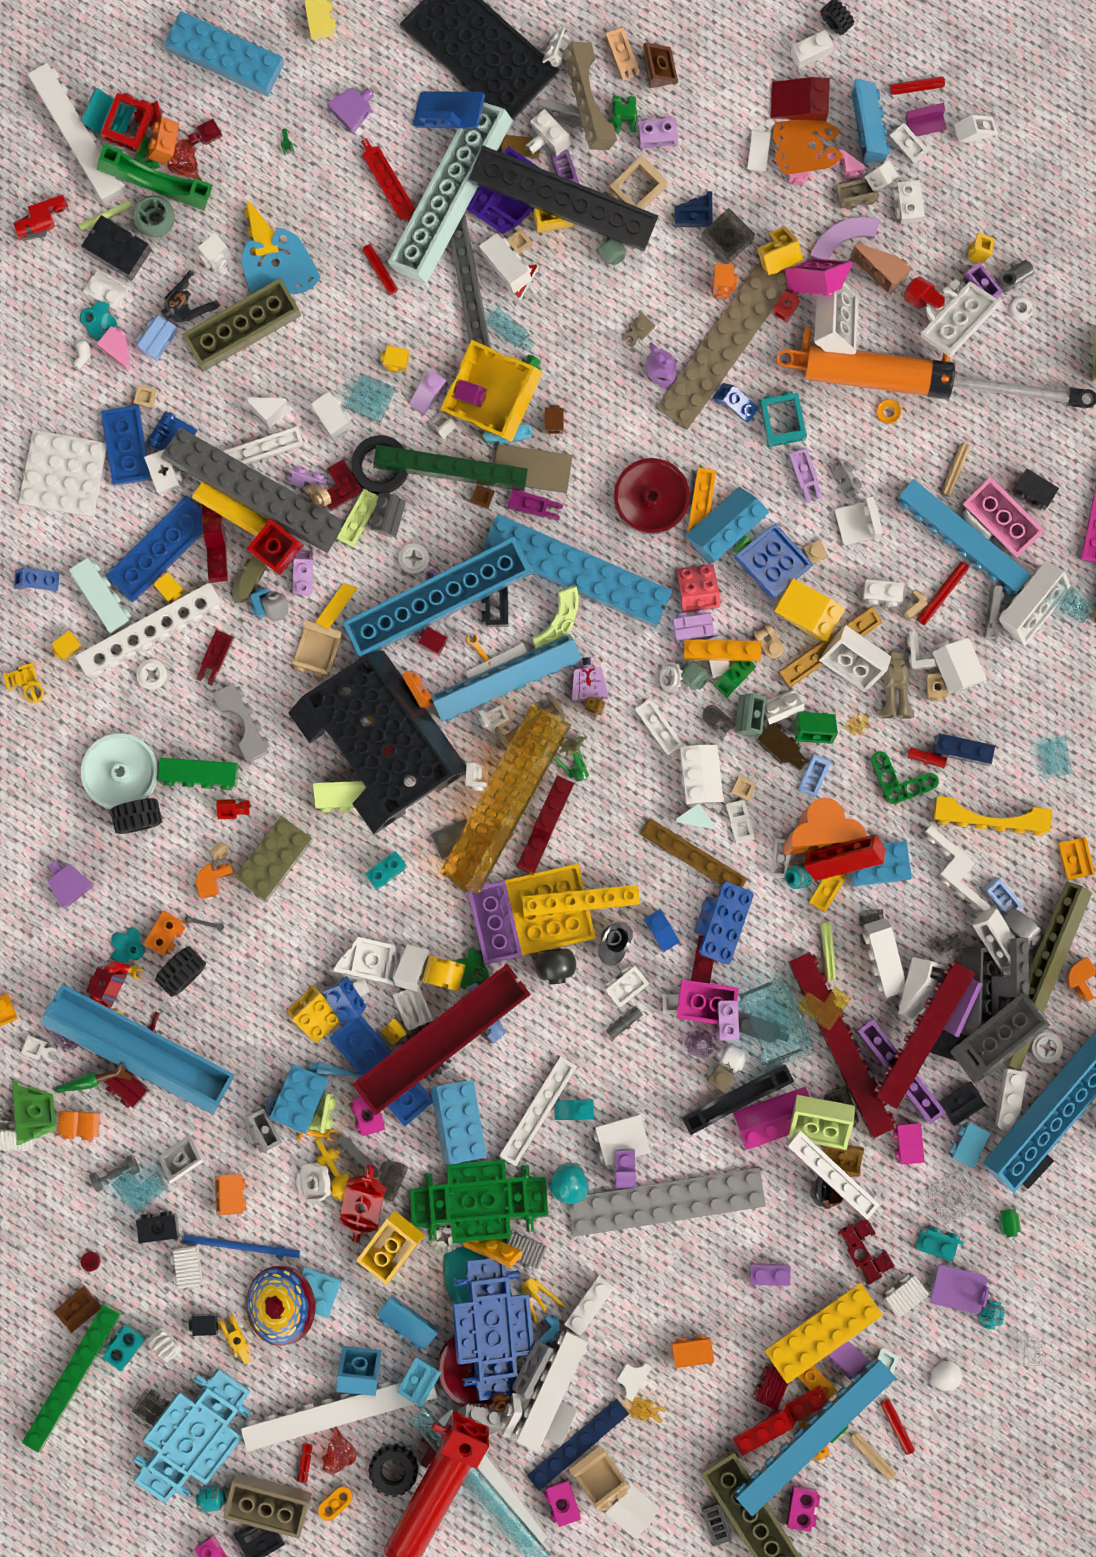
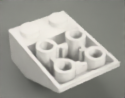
[898,957,946,1019]

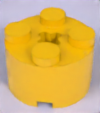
[422,955,465,991]

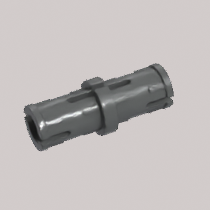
[606,1006,643,1040]

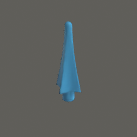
[309,1061,362,1078]

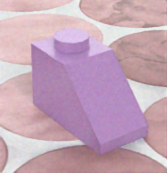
[409,369,447,415]

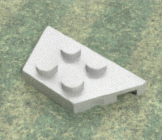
[332,937,399,986]

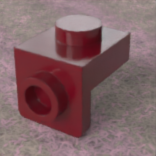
[420,1435,440,1469]

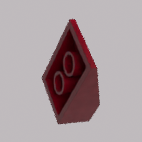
[770,77,830,121]

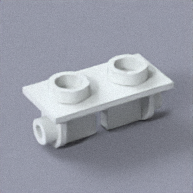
[542,28,569,67]

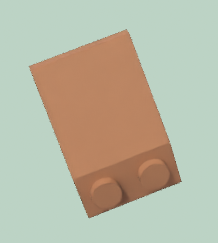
[850,243,911,295]

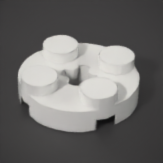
[296,1163,331,1203]

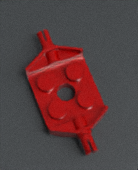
[340,1164,387,1243]

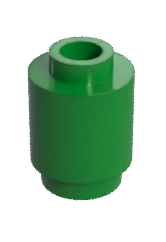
[999,1209,1021,1238]

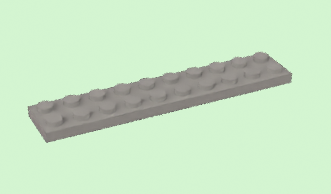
[569,1167,766,1237]

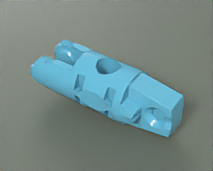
[483,425,532,444]

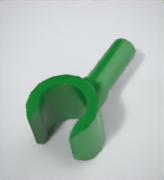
[281,128,294,155]

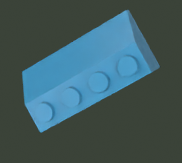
[851,79,890,164]
[684,487,769,565]

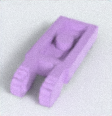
[788,447,822,503]

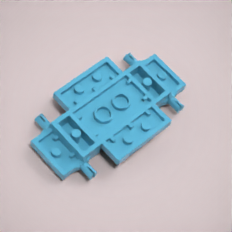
[132,1368,251,1504]

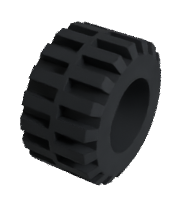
[110,798,163,834]
[155,946,206,997]
[368,1443,419,1497]

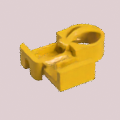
[3,663,44,703]

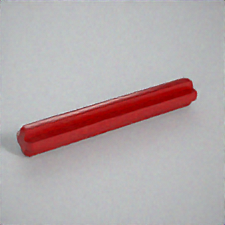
[917,562,969,625]

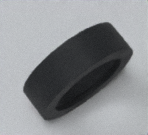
[352,435,408,494]

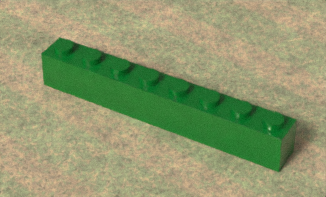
[21,1302,123,1453]

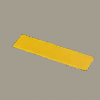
[315,583,358,630]

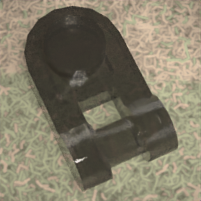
[702,705,736,739]

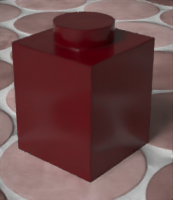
[417,626,448,656]

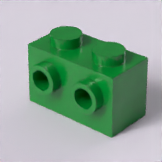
[793,711,838,744]

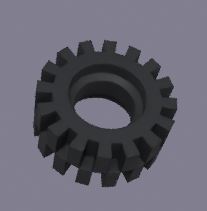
[820,0,855,35]

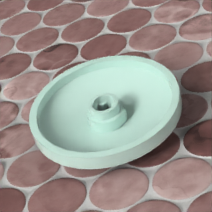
[81,733,159,809]

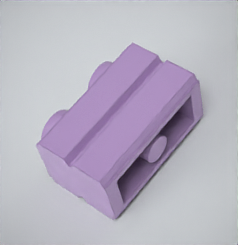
[672,610,714,643]

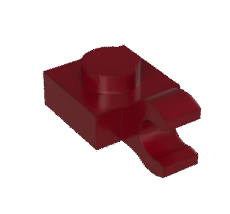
[188,119,223,146]

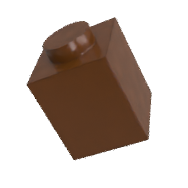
[545,405,564,434]

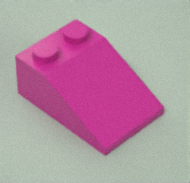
[676,980,739,1025]

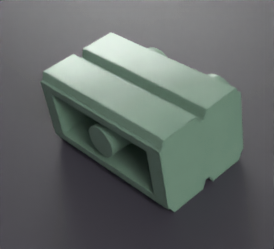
[735,693,767,737]

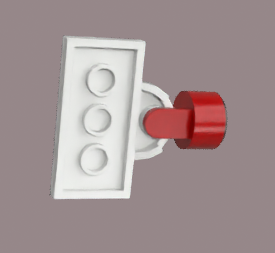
[904,276,1000,357]

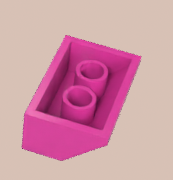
[785,258,852,296]

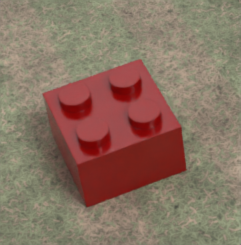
[246,519,304,575]

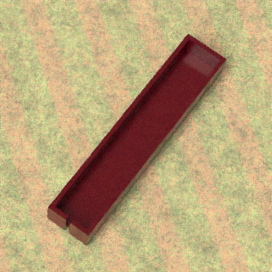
[352,964,531,1115]

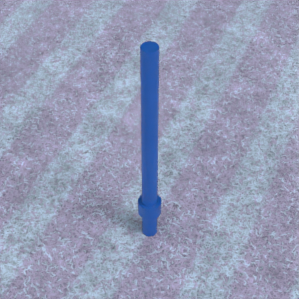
[183,1235,300,1258]

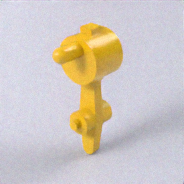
[315,1138,351,1202]

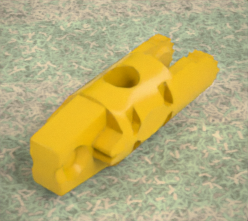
[217,1313,251,1365]

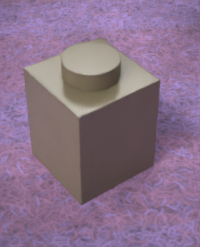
[707,1065,735,1092]

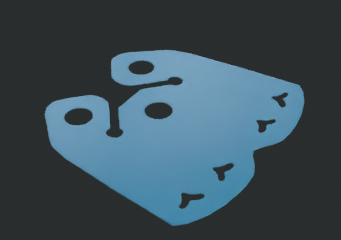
[241,228,321,294]

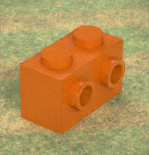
[148,116,179,165]
[712,264,737,299]
[144,911,186,956]
[215,1174,246,1215]
[671,1334,714,1368]

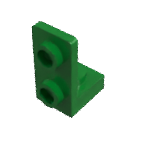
[713,661,756,698]

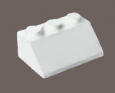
[819,625,891,692]
[679,745,724,806]

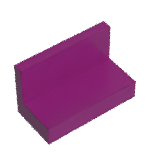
[905,103,947,137]

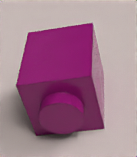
[454,380,487,408]

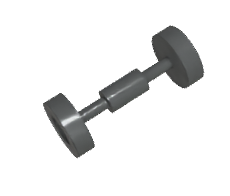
[89,1154,140,1192]

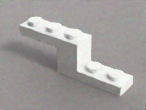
[923,826,990,912]

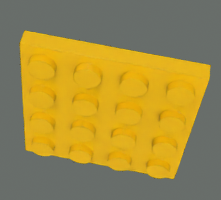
[504,864,596,956]

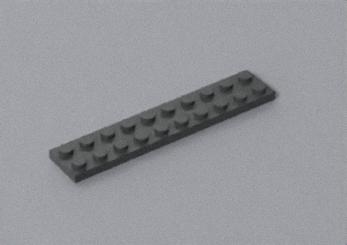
[161,427,345,554]

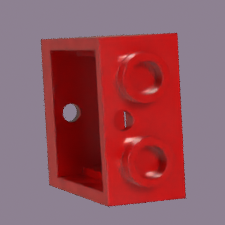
[100,93,154,153]

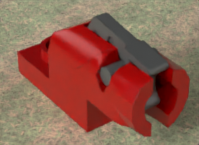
[13,195,69,241]

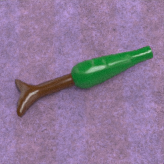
[56,1062,132,1093]

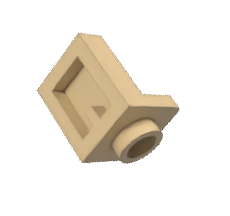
[904,589,928,621]

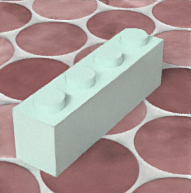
[69,558,132,635]

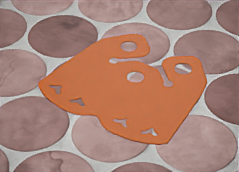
[773,120,843,175]

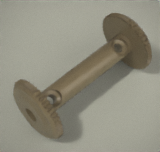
[495,692,566,755]

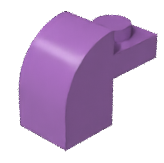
[615,1149,636,1188]

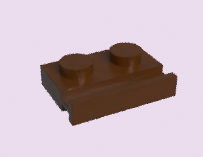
[54,1285,102,1334]

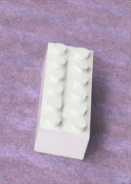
[515,1328,588,1452]

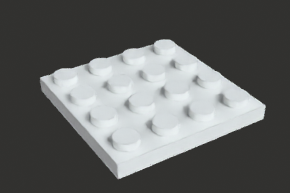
[19,430,107,518]

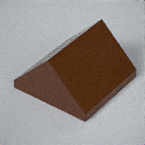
[642,43,678,88]

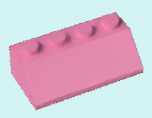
[963,476,1045,558]

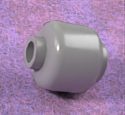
[262,591,289,621]

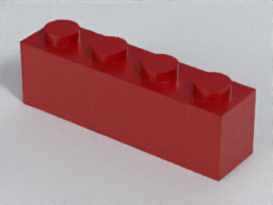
[804,834,886,881]

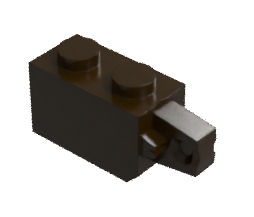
[756,723,808,771]

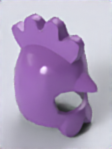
[646,342,677,388]

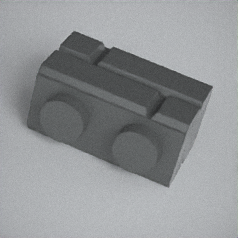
[370,493,406,537]

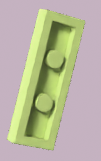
[337,489,379,548]

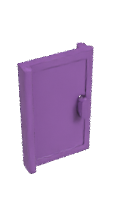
[944,979,983,1037]

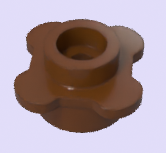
[488,1392,511,1411]

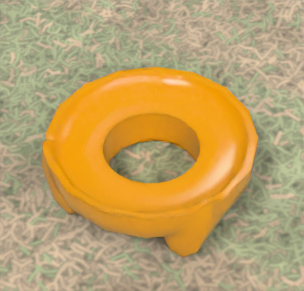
[877,399,901,424]

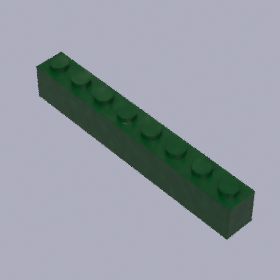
[373,445,528,492]

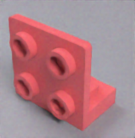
[676,564,720,613]

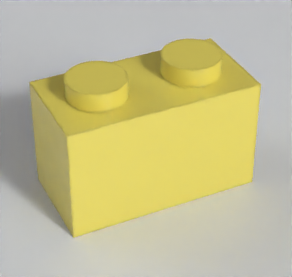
[304,0,336,39]

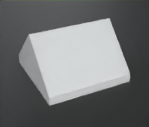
[248,397,290,428]
[158,1135,206,1184]
[605,1482,660,1539]

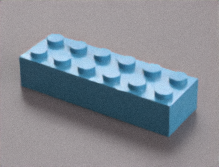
[164,11,284,97]

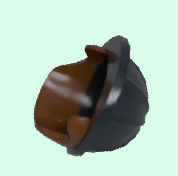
[810,1176,843,1209]

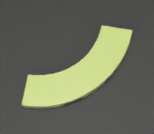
[531,585,579,649]

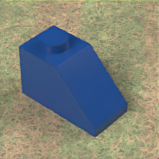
[643,909,680,953]

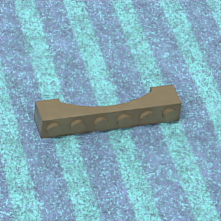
[564,41,617,150]

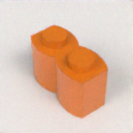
[57,1111,100,1140]

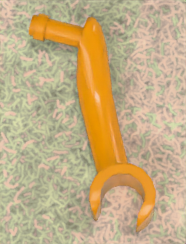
[465,634,491,665]
[296,1130,339,1141]

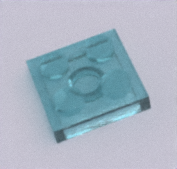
[346,373,396,423]

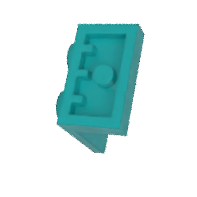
[81,88,135,135]
[915,1225,964,1262]

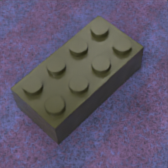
[235,815,313,901]

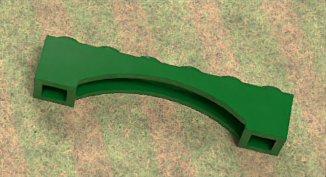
[97,143,213,211]

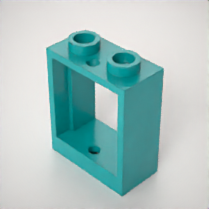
[760,391,807,448]

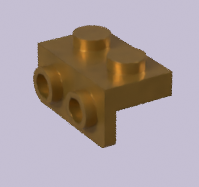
[823,1145,864,1177]

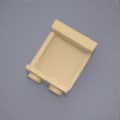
[291,620,343,679]
[569,1446,631,1512]

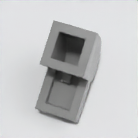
[1003,907,1044,952]

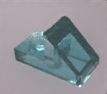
[1058,586,1093,624]

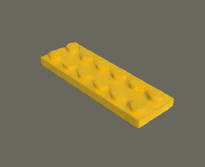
[764,1282,884,1384]

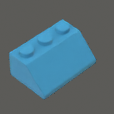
[377,1295,439,1350]

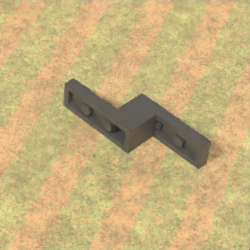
[992,937,1030,1017]

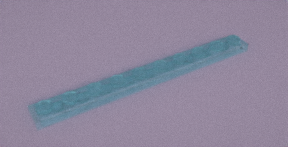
[408,1405,553,1557]

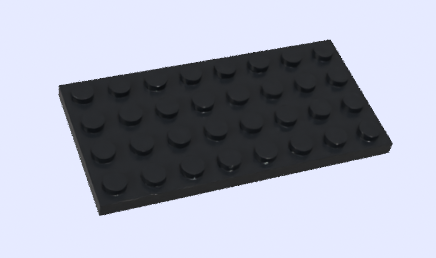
[399,0,560,122]

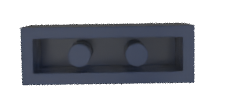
[932,733,996,766]

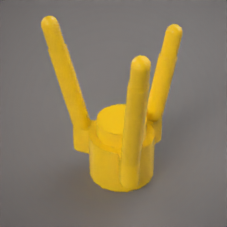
[520,1277,566,1323]

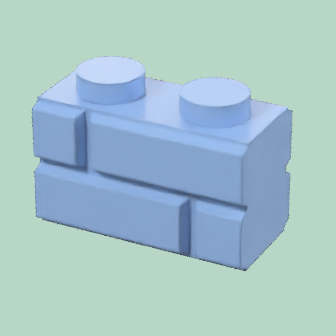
[136,315,178,361]

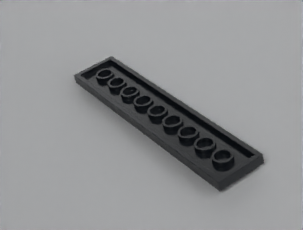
[468,145,659,252]

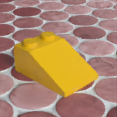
[773,578,845,642]

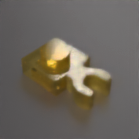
[629,1397,666,1423]

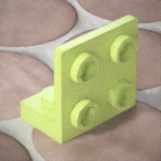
[310,1092,336,1133]

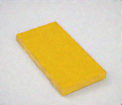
[192,482,269,536]

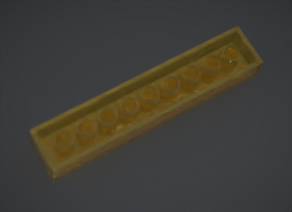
[439,703,572,894]

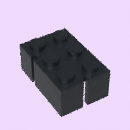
[81,215,152,281]

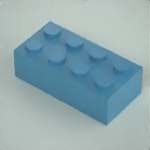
[430,1080,487,1165]

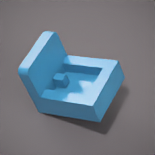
[250,587,270,619]
[538,1314,561,1345]

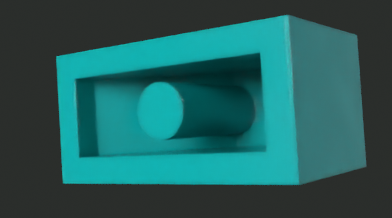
[555,1099,594,1120]

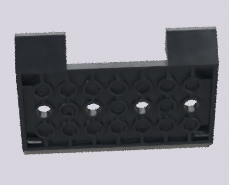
[288,650,467,835]

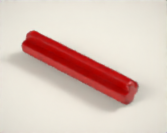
[890,76,945,95]
[362,244,398,295]
[880,1399,915,1455]

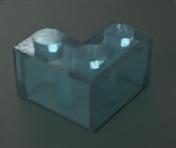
[111,1171,169,1214]

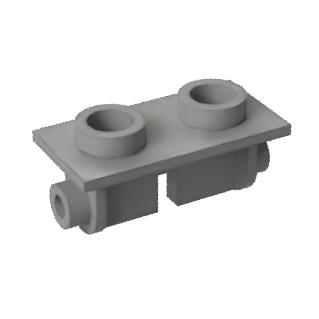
[831,459,862,499]

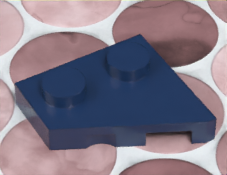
[675,191,713,228]

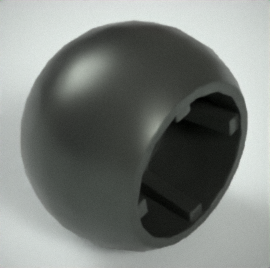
[534,949,576,985]

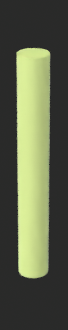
[78,200,132,231]

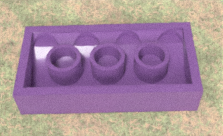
[467,881,522,965]

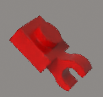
[216,799,251,819]

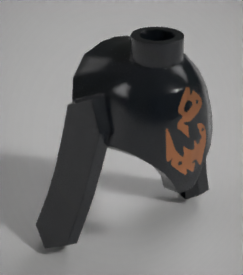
[161,269,220,322]

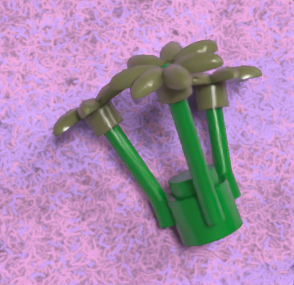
[541,736,589,782]

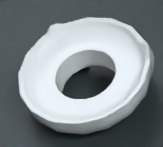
[1009,297,1033,321]

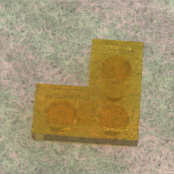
[797,987,851,1030]

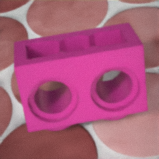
[786,1485,820,1532]

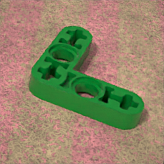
[871,751,939,804]

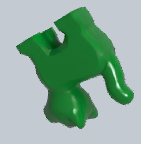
[607,96,637,134]

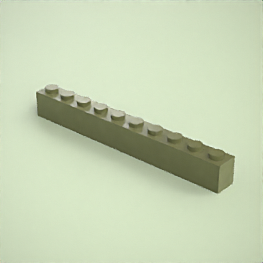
[1003,881,1092,1071]

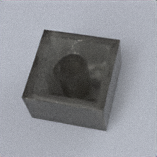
[700,208,755,264]

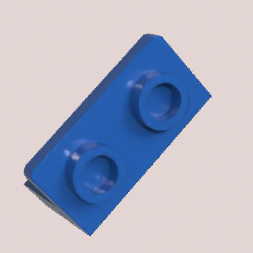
[322,976,366,1023]

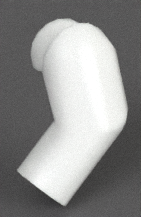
[73,340,91,369]

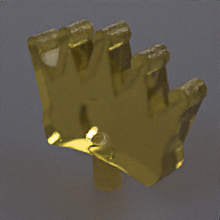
[844,713,870,736]

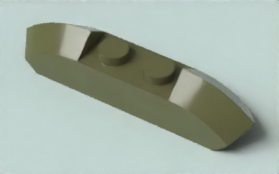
[233,528,284,603]

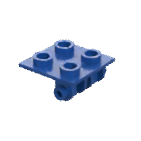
[146,411,198,451]

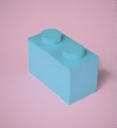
[949,1122,991,1168]

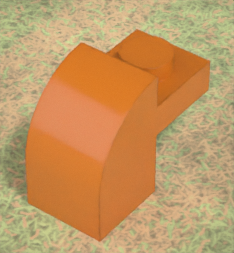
[196,863,235,899]
[1065,957,1096,1002]

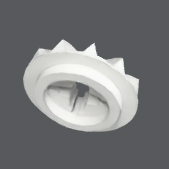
[399,543,429,574]
[136,659,167,690]
[659,662,683,692]
[1032,1032,1063,1063]
[430,1226,459,1253]

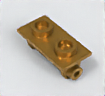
[585,696,605,719]

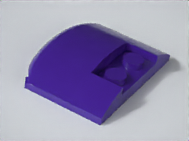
[466,146,540,234]

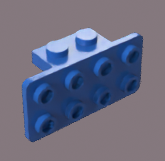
[413,91,485,129]
[694,882,754,965]

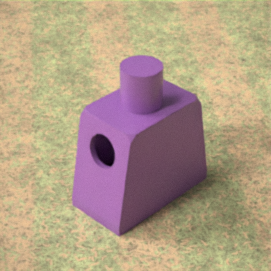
[327,87,374,134]
[48,860,94,909]

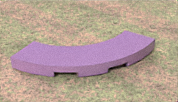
[810,217,880,259]

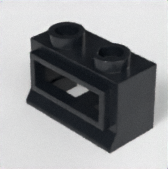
[481,586,509,627]

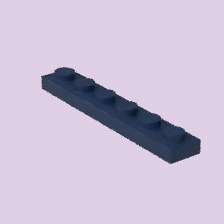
[527,1398,629,1491]

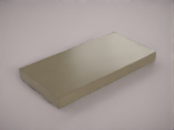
[495,444,573,493]

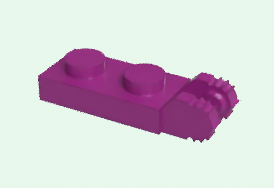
[507,489,563,521]

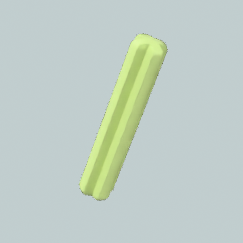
[820,923,836,980]

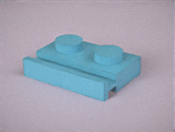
[397,1357,441,1407]

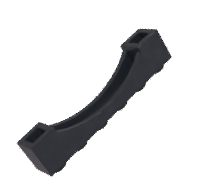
[681,1064,795,1135]

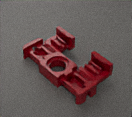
[838,1219,895,1285]

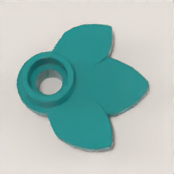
[80,302,117,340]
[110,927,144,963]

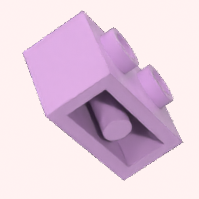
[638,116,678,149]

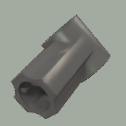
[996,259,1034,292]

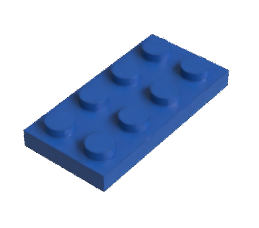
[101,405,151,486]

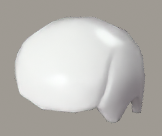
[931,1361,962,1391]

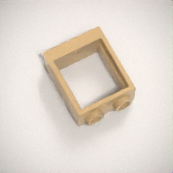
[609,155,668,209]

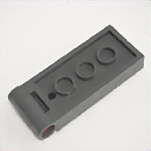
[951,993,1051,1083]

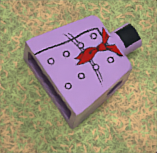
[572,657,609,702]

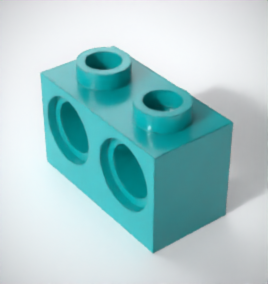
[365,851,408,890]
[102,1324,147,1372]

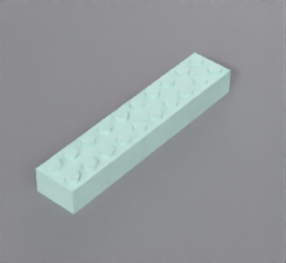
[388,102,513,284]

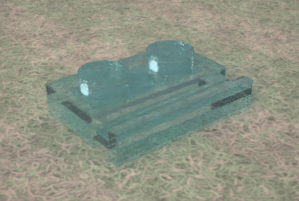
[1037,736,1073,779]

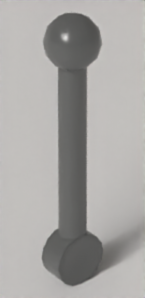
[185,916,224,931]

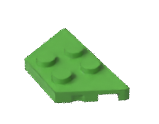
[12,1081,56,1145]

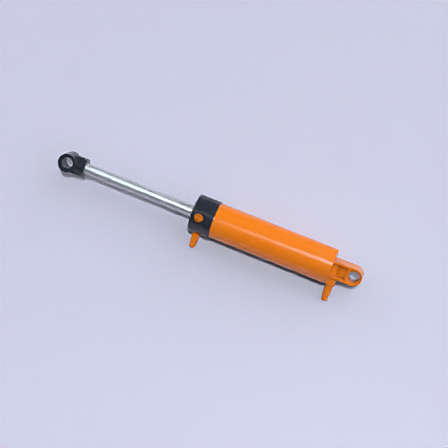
[776,327,1096,409]

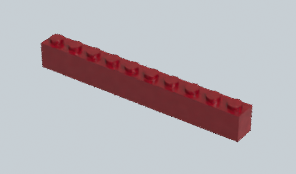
[788,952,896,1138]

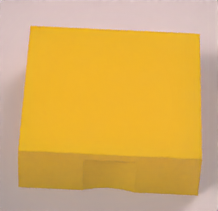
[440,340,543,442]

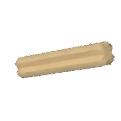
[941,443,970,497]
[850,1432,896,1480]

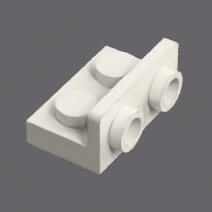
[465,763,496,793]

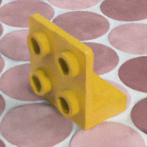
[286,985,340,1043]

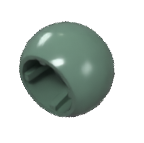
[133,195,175,237]

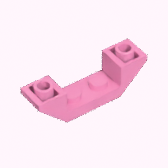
[788,150,865,185]

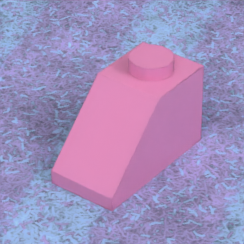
[97,326,131,371]

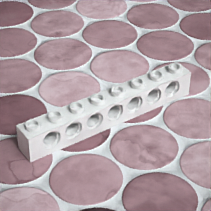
[76,583,223,679]

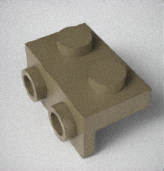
[835,179,879,210]

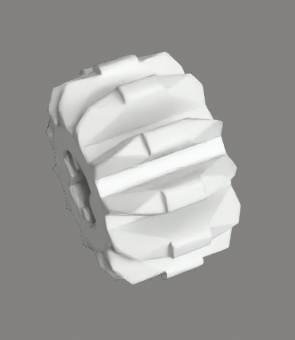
[148,1327,181,1362]

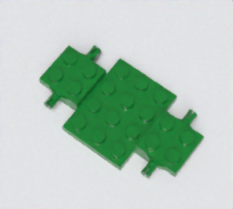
[410,1160,549,1244]

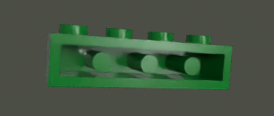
[158,758,239,791]

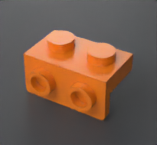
[402,671,434,709]

